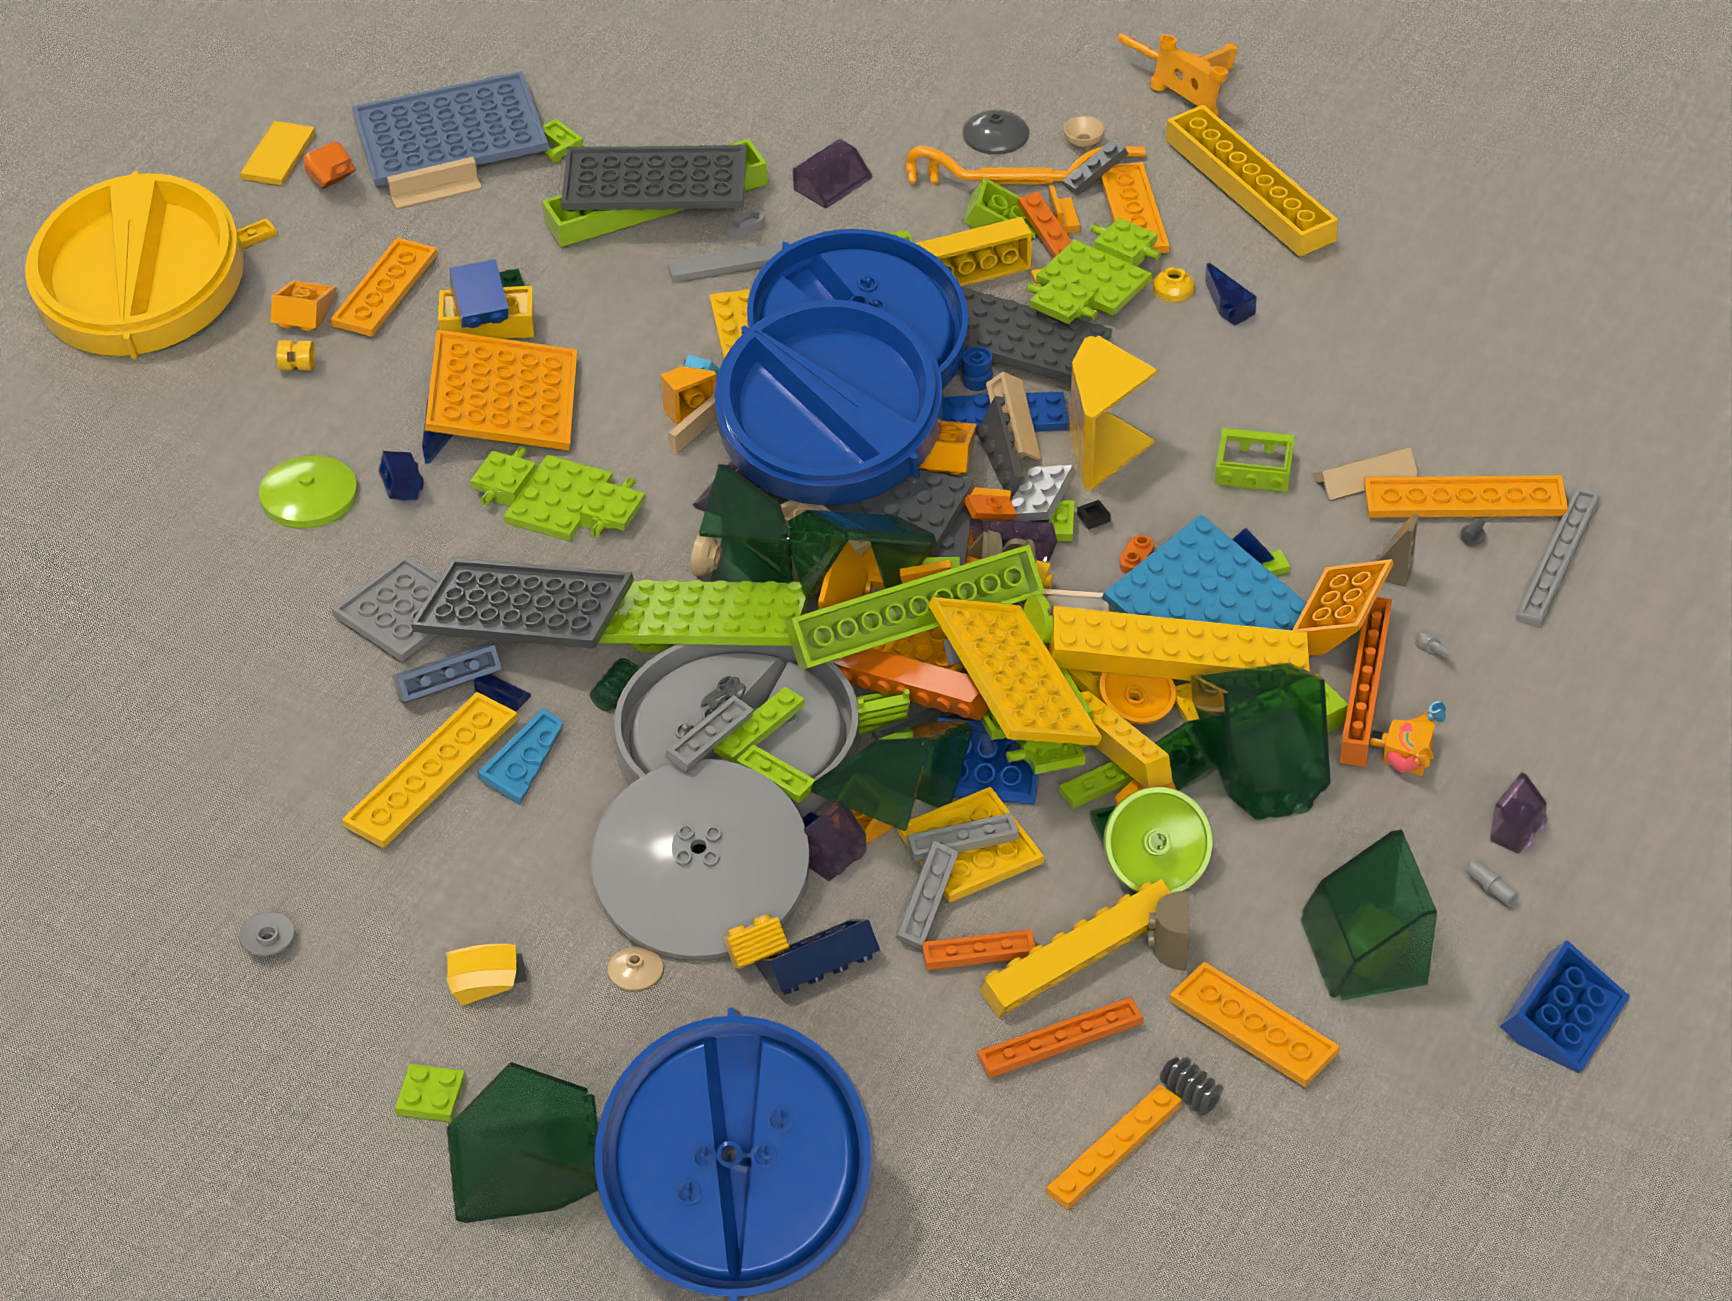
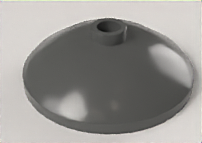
[963,110,1029,155]

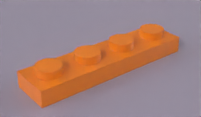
[1017,191,1072,258]
[922,929,1035,970]

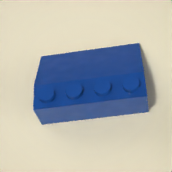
[929,718,1040,805]
[1499,940,1630,1073]

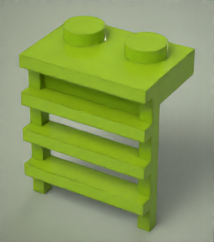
[856,689,910,735]

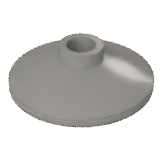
[239,912,295,956]

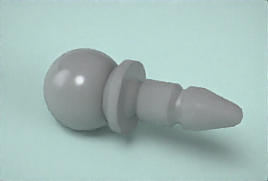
[1416,631,1451,656]

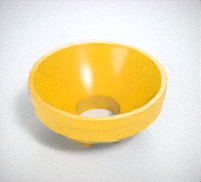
[1152,267,1195,302]

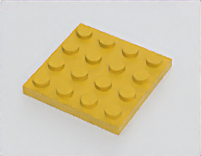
[897,787,1044,903]

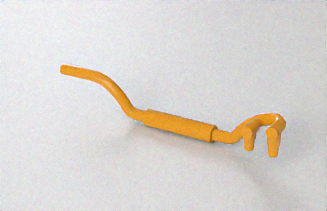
[904,146,1146,185]

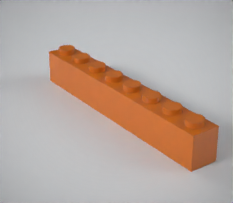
[1340,597,1393,767]
[832,648,989,721]

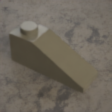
[1375,514,1419,586]

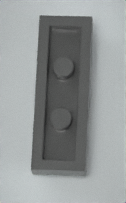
[1063,140,1128,195]

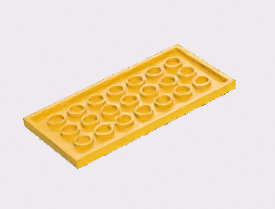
[928,597,1102,745]

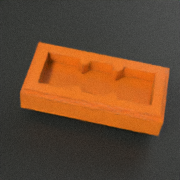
[964,495,1017,520]

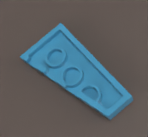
[478,708,564,805]

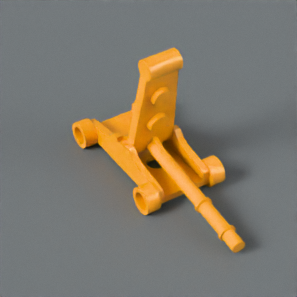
[1117,33,1238,117]

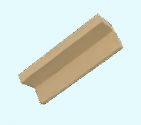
[387,157,482,210]
[986,371,1041,461]
[1314,447,1418,500]

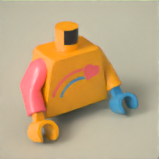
[1370,701,1446,776]

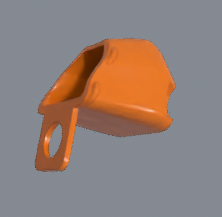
[303,141,356,188]

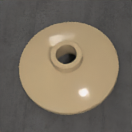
[608,947,663,991]

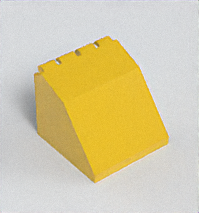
[1070,336,1157,491]

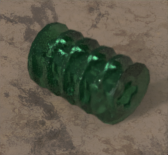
[590,658,640,711]

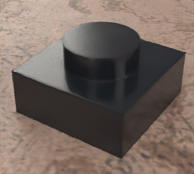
[1077,500,1111,529]

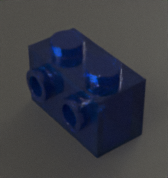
[378,451,424,501]

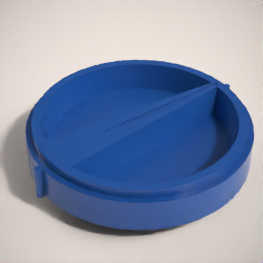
[747,229,968,390]
[715,300,943,505]
[595,1007,875,1301]

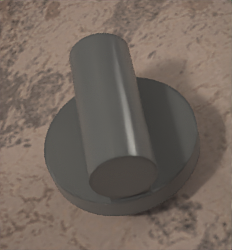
[1460,518,1486,545]

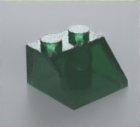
[1155,719,1225,791]

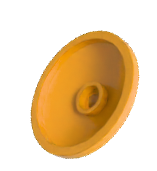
[1099,672,1176,725]

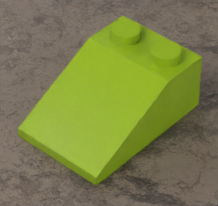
[963,177,1036,240]

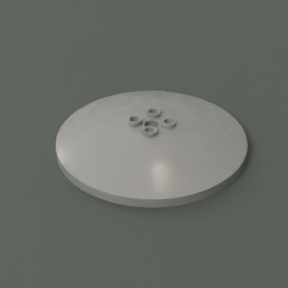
[591,759,810,960]

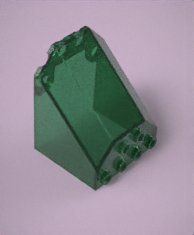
[1191,662,1331,820]

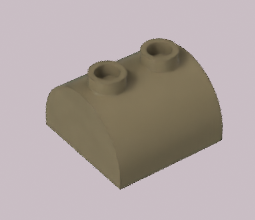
[1148,891,1189,970]

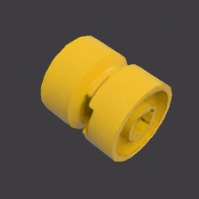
[276,340,315,371]

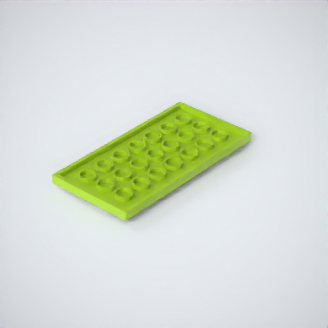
[598,579,811,646]

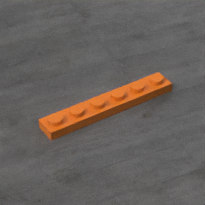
[977,997,1143,1079]

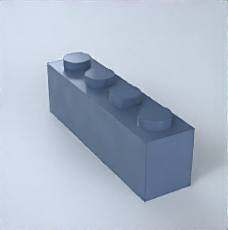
[392,643,502,702]

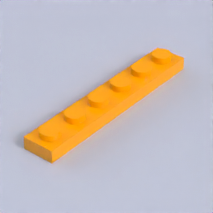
[1046,1084,1182,1210]

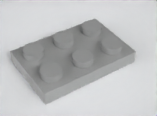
[1007,465,1076,522]

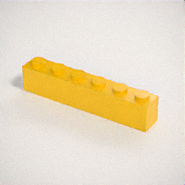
[1080,691,1173,789]

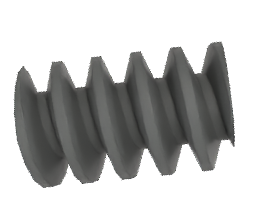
[1160,1057,1223,1115]

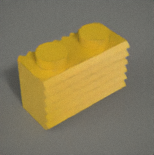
[723,914,789,969]

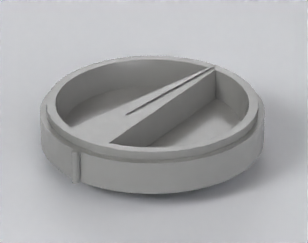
[614,644,859,818]

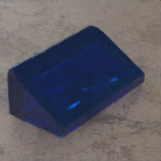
[1232,528,1275,564]
[473,674,531,712]

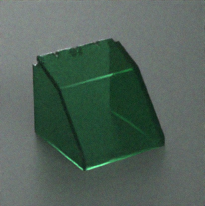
[699,464,793,584]
[785,510,937,599]
[811,721,972,831]
[1300,829,1437,1001]
[446,1062,599,1223]

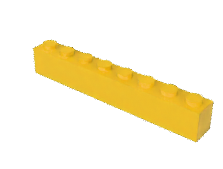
[980,879,1171,1018]

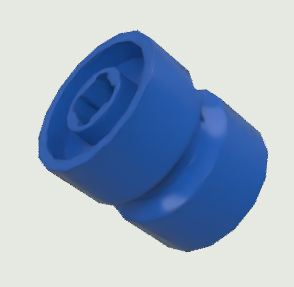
[962,346,993,391]

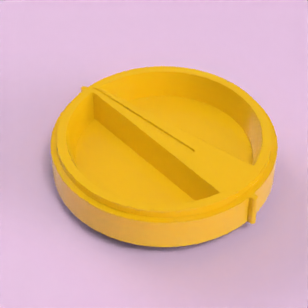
[25,171,244,360]

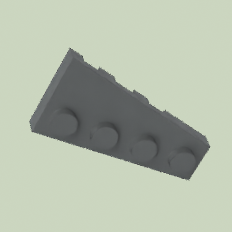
[977,396,1024,496]
[935,504,972,566]

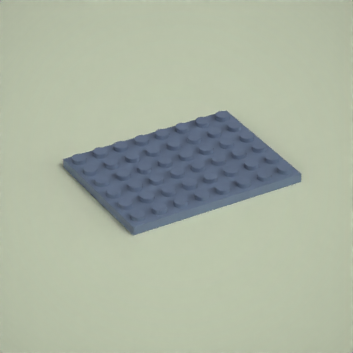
[352,71,549,187]

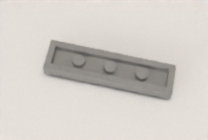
[665,695,754,772]
[907,813,1019,862]
[895,841,958,949]

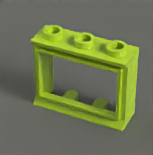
[1215,428,1295,492]

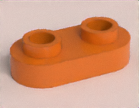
[1119,535,1154,574]

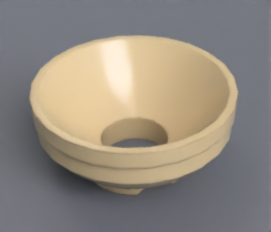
[1064,116,1104,149]
[691,531,722,577]

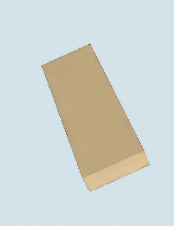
[669,394,717,454]

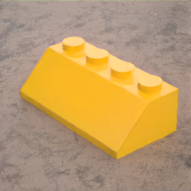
[438,286,535,339]

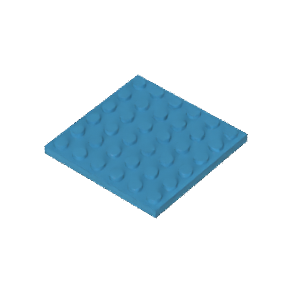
[1102,514,1307,696]

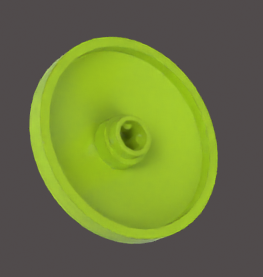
[259,455,358,528]
[1103,787,1213,893]

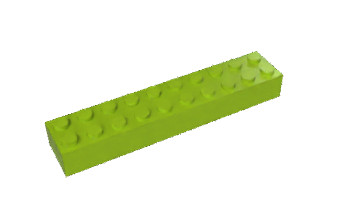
[542,139,768,247]
[784,544,1045,671]

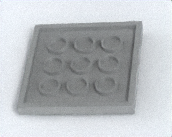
[332,555,440,662]

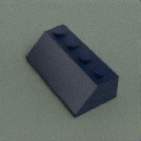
[755,919,880,995]

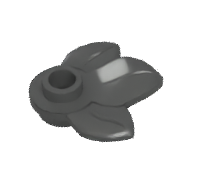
[700,676,746,711]

